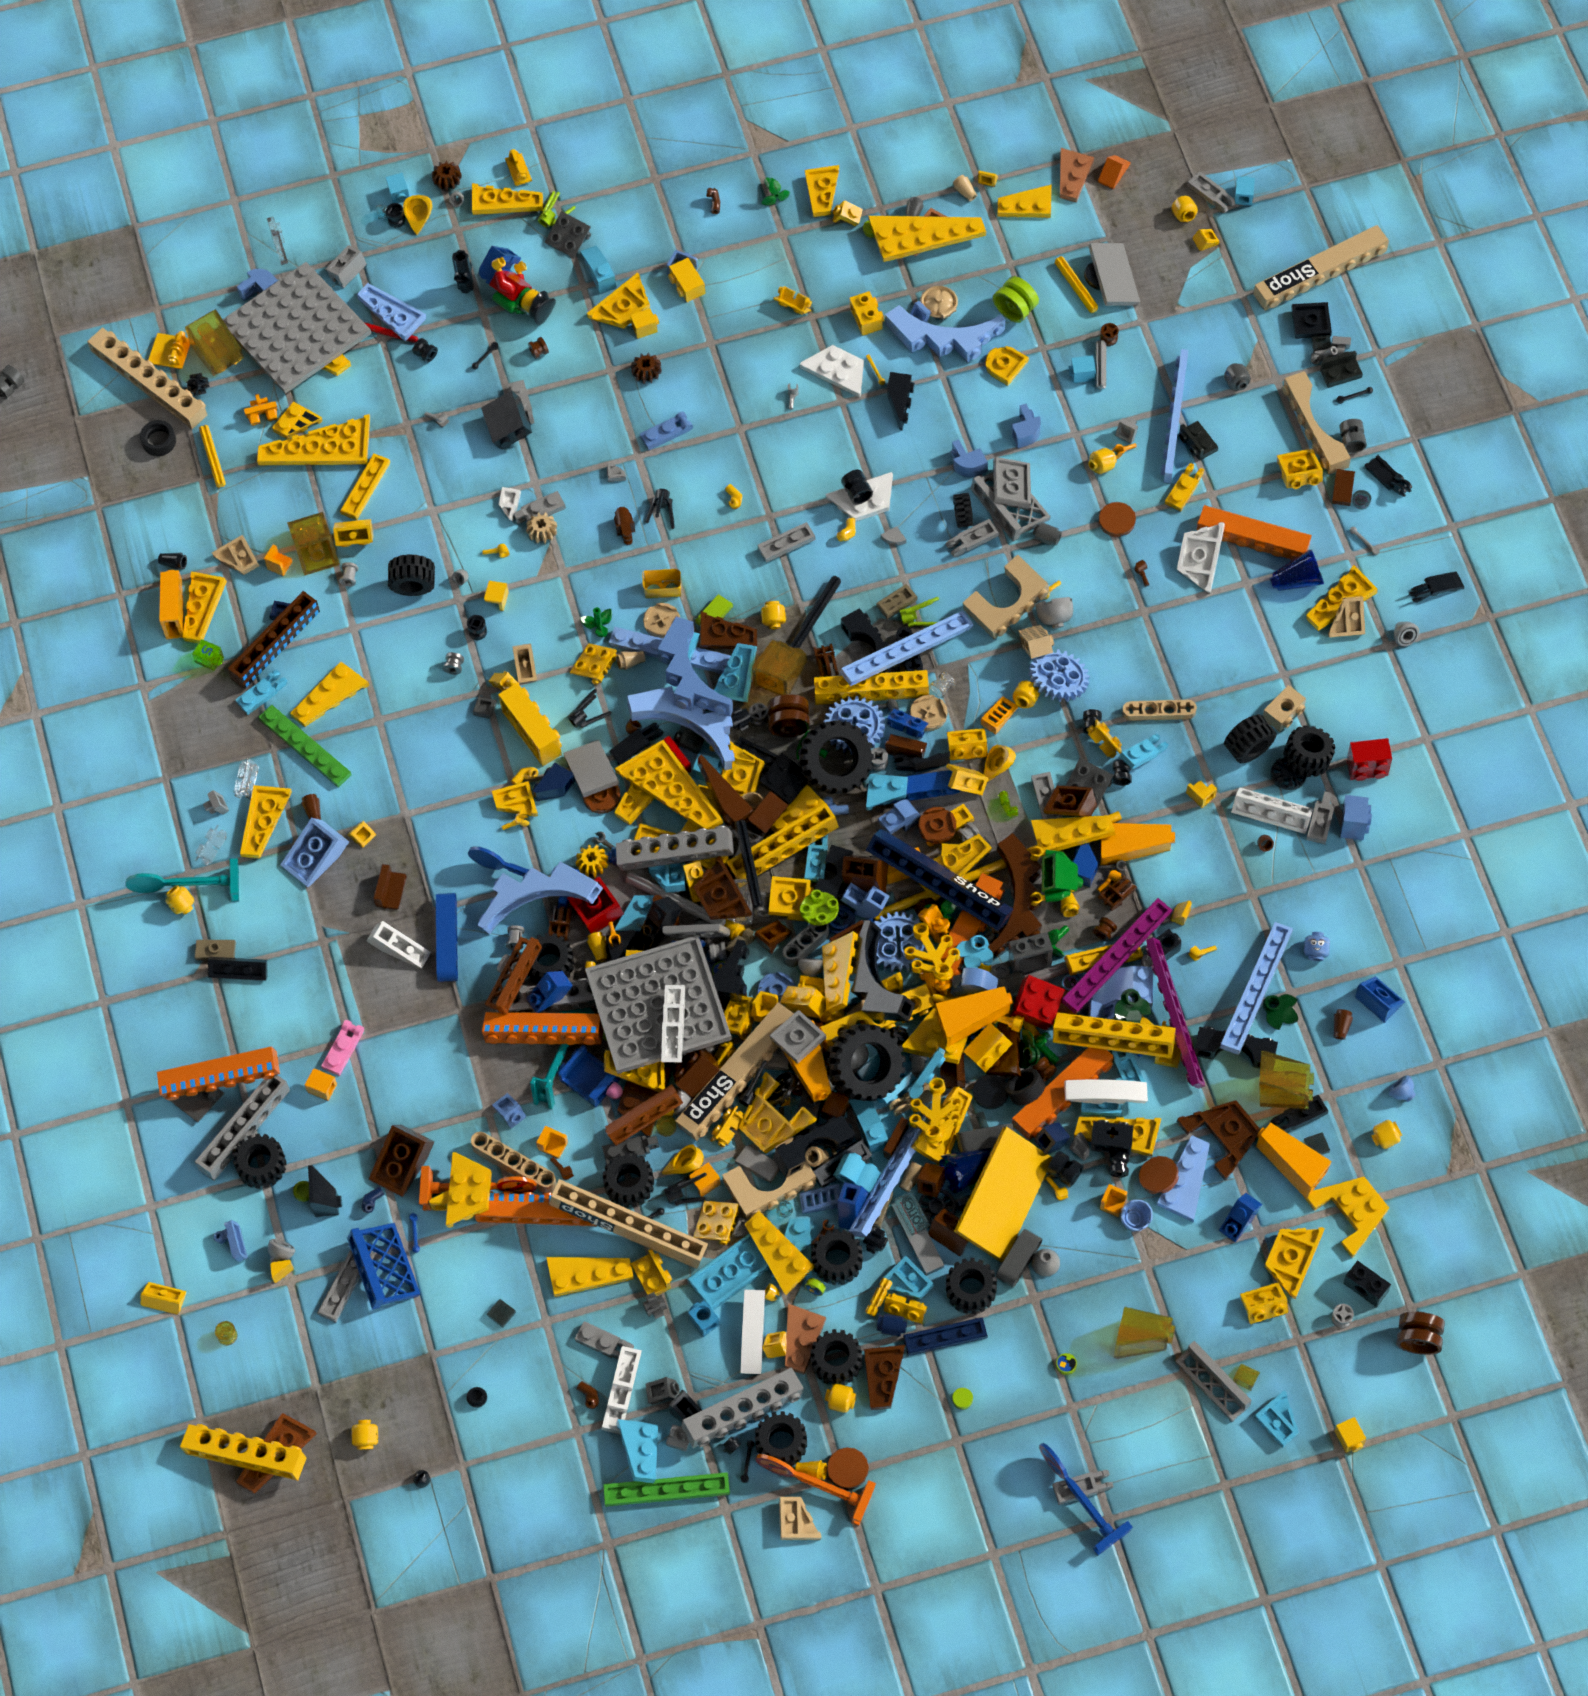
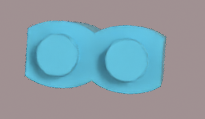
[834,1152,881,1194]

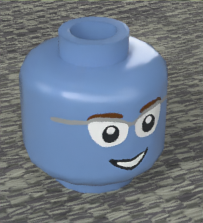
[1304,932,1330,961]

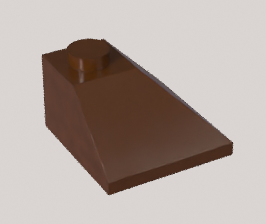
[1043,785,1097,817]

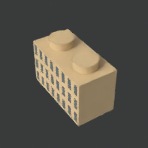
[1018,624,1054,659]

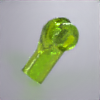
[999,791,1018,818]

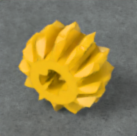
[576,844,608,878]

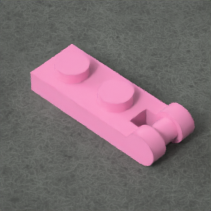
[321,1020,364,1076]

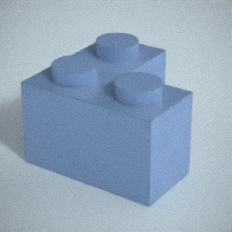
[1340,795,1372,840]

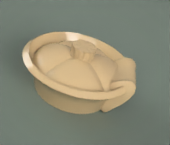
[920,286,958,320]

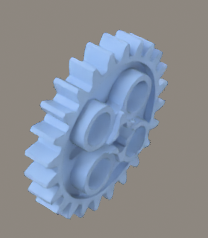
[1028,649,1090,702]
[824,696,885,755]
[874,911,930,973]

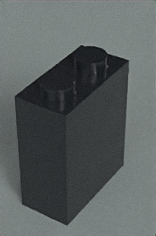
[481,390,532,449]

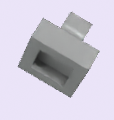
[1331,336,1351,356]
[1115,418,1138,443]
[203,790,229,814]
[666,1425,689,1452]

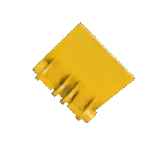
[148,331,192,369]
[570,643,617,685]
[693,1201,739,1245]

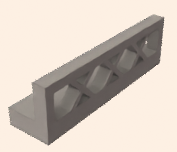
[1175,1341,1252,1422]

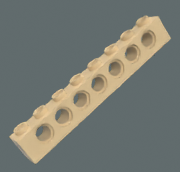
[87,327,207,429]

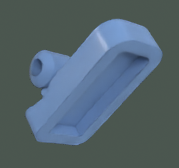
[213,1220,248,1262]

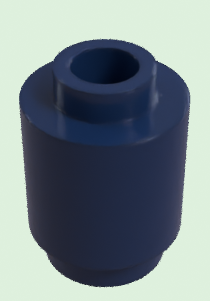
[877,1314,907,1337]

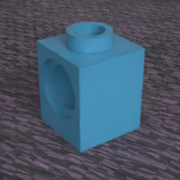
[688,1300,720,1337]

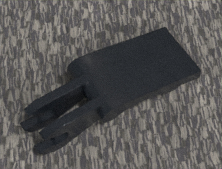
[1365,455,1412,497]
[1409,571,1464,602]
[610,722,664,766]
[893,751,950,772]

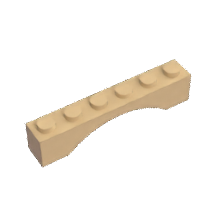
[1282,371,1351,475]

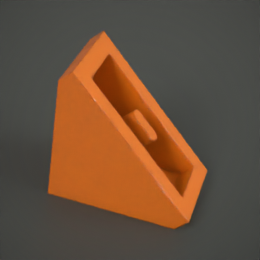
[1098,155,1131,189]

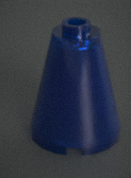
[1270,549,1324,591]
[939,1149,991,1193]

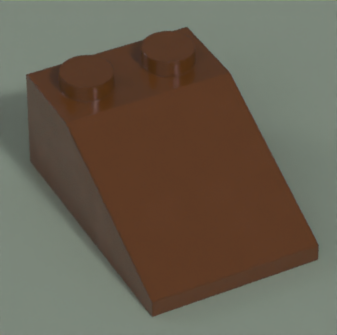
[369,1125,435,1197]

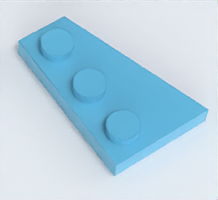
[714,643,757,702]
[616,1419,658,1483]

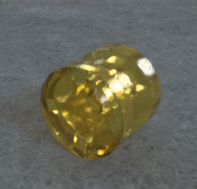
[215,1321,238,1346]

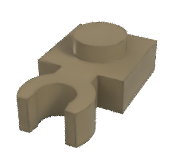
[725,928,756,957]

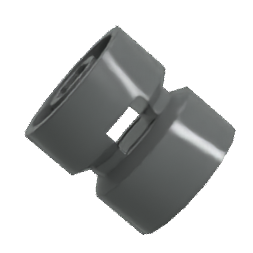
[0,365,24,399]
[1339,419,1367,453]

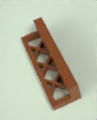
[485,937,542,1014]
[605,1084,683,1146]

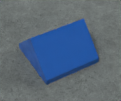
[1355,976,1405,1023]

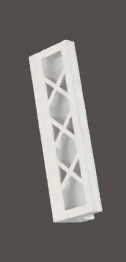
[1231,787,1314,834]

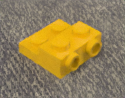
[1277,448,1323,489]
[768,876,814,921]

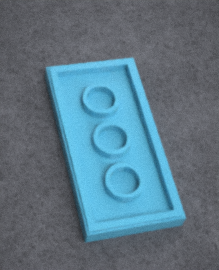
[687,1233,770,1311]

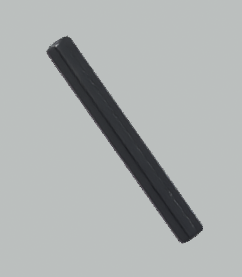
[788,576,841,652]
[735,820,763,908]

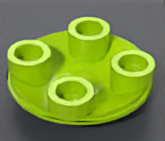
[800,890,839,926]

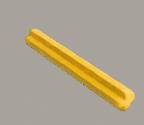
[1055,256,1098,313]
[199,425,226,488]

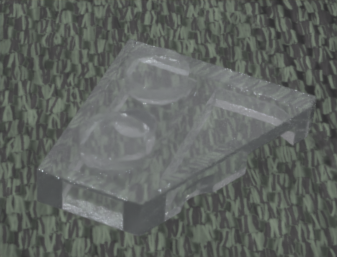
[267,216,288,265]

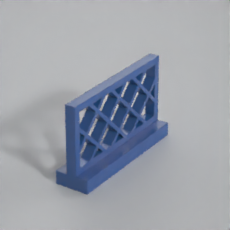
[347,1223,420,1310]

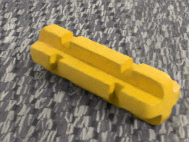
[865,1278,892,1317]

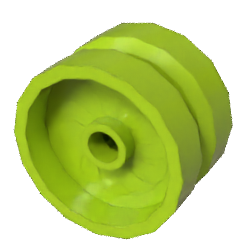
[993,276,1039,323]

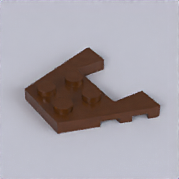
[1177,1100,1261,1181]

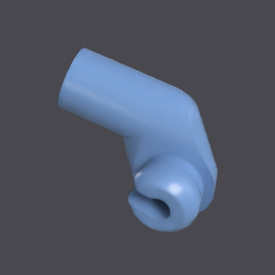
[823,796,849,816]

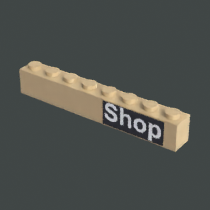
[1253,225,1389,310]
[675,1002,794,1141]
[549,1179,708,1269]

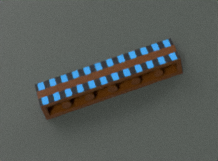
[228,591,320,689]

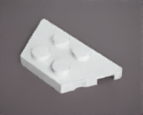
[800,345,864,398]
[826,472,893,522]
[1177,522,1225,594]

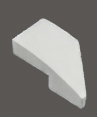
[499,487,521,521]

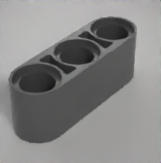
[783,924,829,967]
[956,1123,1014,1153]
[996,1229,1043,1288]

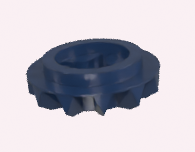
[828,905,856,934]

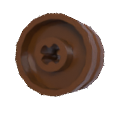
[767,694,810,737]
[1396,1312,1445,1355]

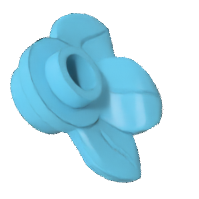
[954,935,993,968]

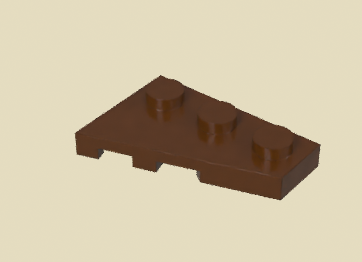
[700,611,757,649]
[986,1022,1021,1076]
[864,1345,905,1410]

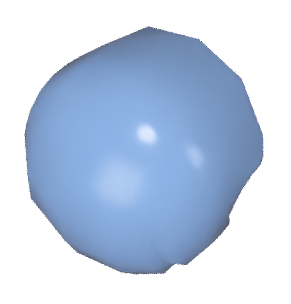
[1120,1200,1153,1232]

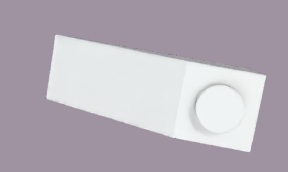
[367,921,431,969]

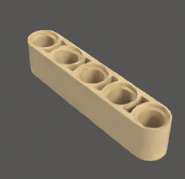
[471,1132,557,1193]

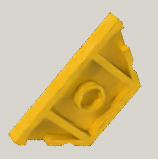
[587,272,650,329]
[446,1152,492,1228]
[1265,1227,1325,1299]

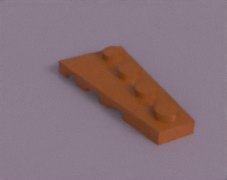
[236,1413,317,1494]

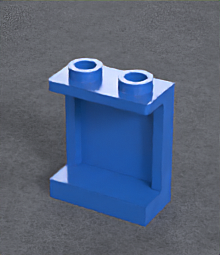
[558,1045,621,1107]

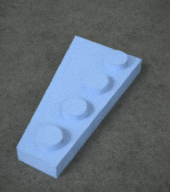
[357,283,426,341]
[1157,1135,1210,1222]

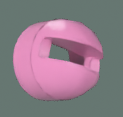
[606,1082,623,1099]

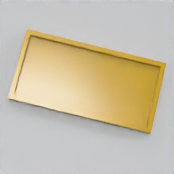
[954,1127,1053,1263]

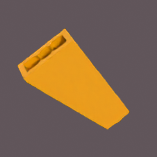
[159,570,184,639]
[1101,823,1175,865]
[936,986,1013,1046]
[781,1020,831,1102]
[1256,1122,1332,1198]

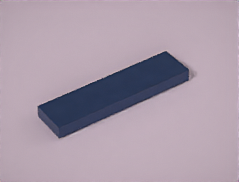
[903,1317,988,1356]

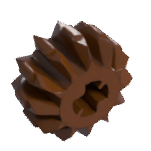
[431,160,462,191]
[631,352,662,384]

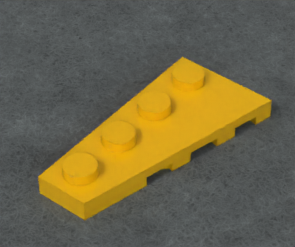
[1306,565,1378,631]
[183,571,227,644]
[290,662,369,727]
[614,782,654,825]
[1031,815,1116,851]
[822,931,858,1014]
[1074,1117,1161,1157]
[744,1211,815,1295]
[546,1257,634,1297]

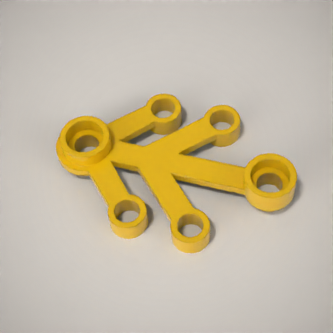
[904,923,960,981]
[909,1078,963,1144]

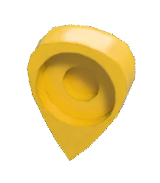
[403,195,432,235]
[983,745,1016,782]
[661,1144,704,1175]

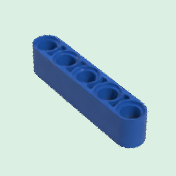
[866,770,961,806]
[436,893,458,982]

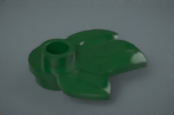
[1114,989,1151,1023]
[1263,994,1298,1030]
[1019,1029,1041,1069]

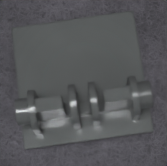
[545,211,591,258]
[1066,758,1113,809]
[169,1088,225,1122]

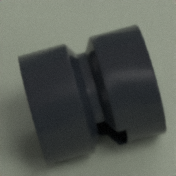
[841,469,873,505]
[1046,1151,1084,1187]

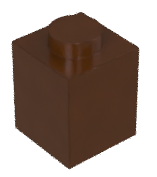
[821,1091,849,1121]
[917,1163,945,1198]

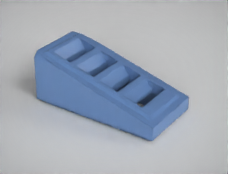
[799,1184,840,1214]

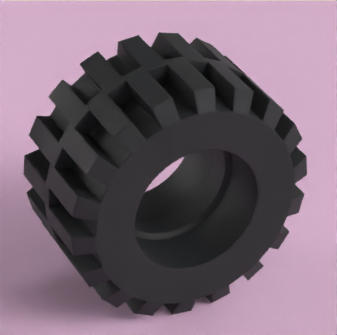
[388,554,435,596]
[1224,714,1276,764]
[1283,725,1336,777]
[528,933,574,984]
[233,1133,287,1189]
[603,1152,654,1208]
[812,1229,863,1285]
[946,1258,997,1314]
[810,1329,862,1386]
[755,1411,807,1467]

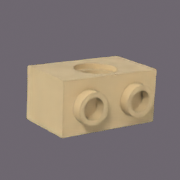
[1263,685,1306,732]

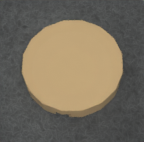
[643,603,680,639]
[910,695,948,731]

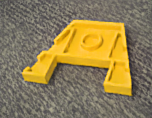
[698,741,764,797]
[738,1072,817,1153]
[1304,1177,1389,1258]

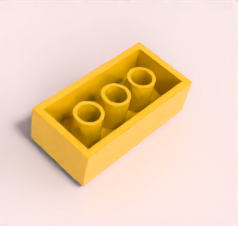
[498,683,562,767]

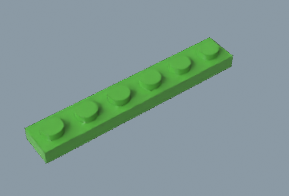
[258,705,352,788]
[603,1472,730,1507]

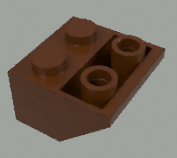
[842,855,888,893]
[672,1048,720,1098]

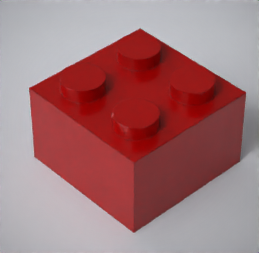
[1346,738,1392,781]
[567,877,624,934]
[1010,975,1065,1030]

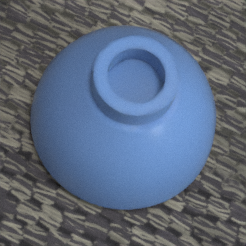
[1389,1075,1416,1102]

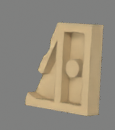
[1328,596,1365,638]

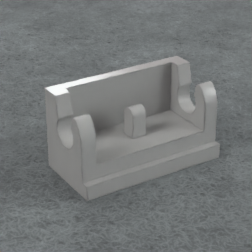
[326,245,367,288]

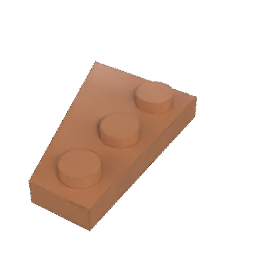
[1060,148,1094,203]
[785,1304,826,1375]

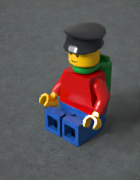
[479,246,556,325]

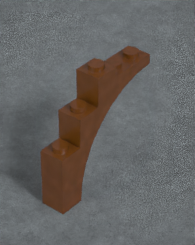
[988,833,1042,957]

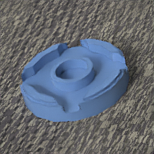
[758,972,796,1005]

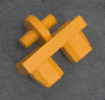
[244,394,278,426]
[918,904,951,943]
[919,971,951,1005]

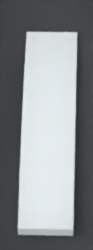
[661,985,685,1063]
[1064,1079,1148,1104]
[741,1290,765,1374]
[601,1346,642,1434]

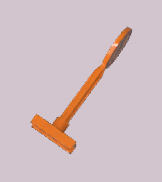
[419,1166,537,1211]
[755,1454,876,1526]

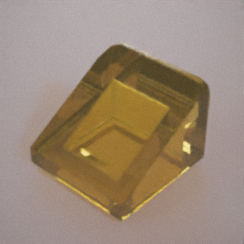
[1233,1364,1260,1391]

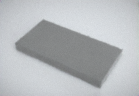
[1089,243,1140,306]

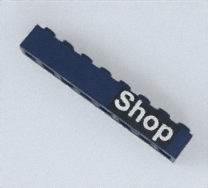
[866,829,1013,931]

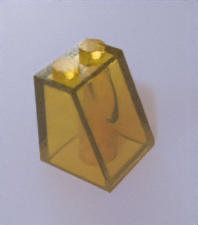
[185,309,244,376]
[287,512,340,576]
[752,640,807,695]
[1259,1051,1314,1109]
[1114,1307,1175,1359]

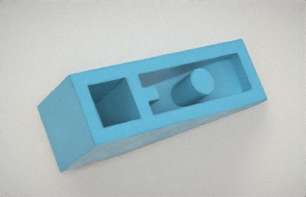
[580,245,616,294]
[849,1099,888,1154]

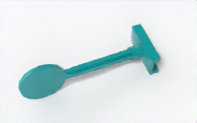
[125,858,239,902]
[530,1008,594,1109]

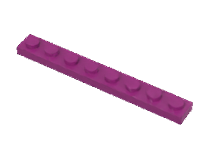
[1061,898,1173,1014]
[1146,937,1206,1089]

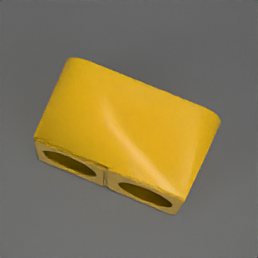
[642,569,681,599]

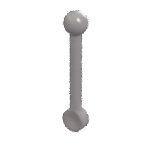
[1350,527,1380,555]

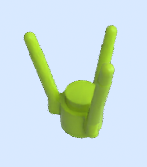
[538,191,576,228]
[900,597,939,627]

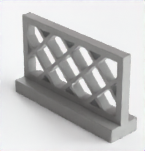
[971,472,1051,541]

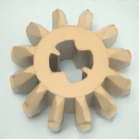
[526,512,557,544]

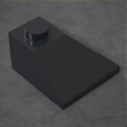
[308,1165,342,1217]

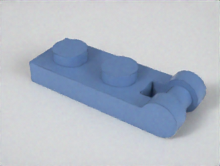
[640,411,693,451]

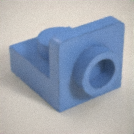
[492,1093,526,1128]

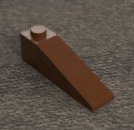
[697,754,753,830]

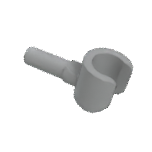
[788,383,799,410]
[424,412,450,427]

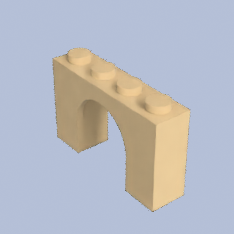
[963,555,1049,639]
[722,1137,816,1220]

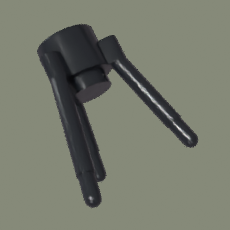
[645,489,675,529]
[567,689,612,728]
[737,1060,767,1107]
[664,1172,707,1206]

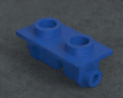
[887,709,928,739]

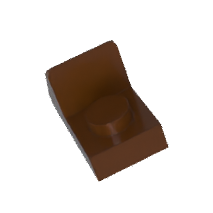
[754,920,792,954]

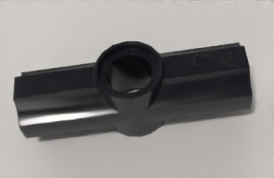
[452,250,474,293]

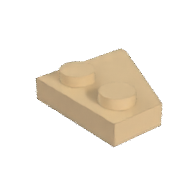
[212,535,260,575]
[779,1497,821,1540]

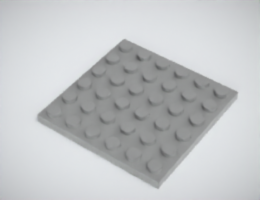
[220,262,372,394]
[585,935,732,1074]

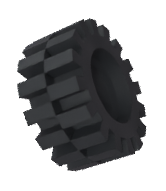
[953,493,973,528]

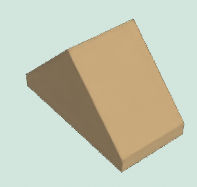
[512,643,537,683]

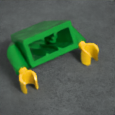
[1030,846,1083,906]

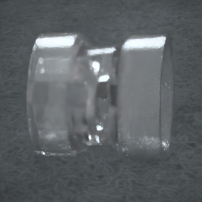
[930,671,956,698]

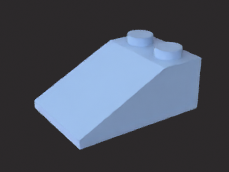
[280,818,349,887]
[1092,966,1153,1012]

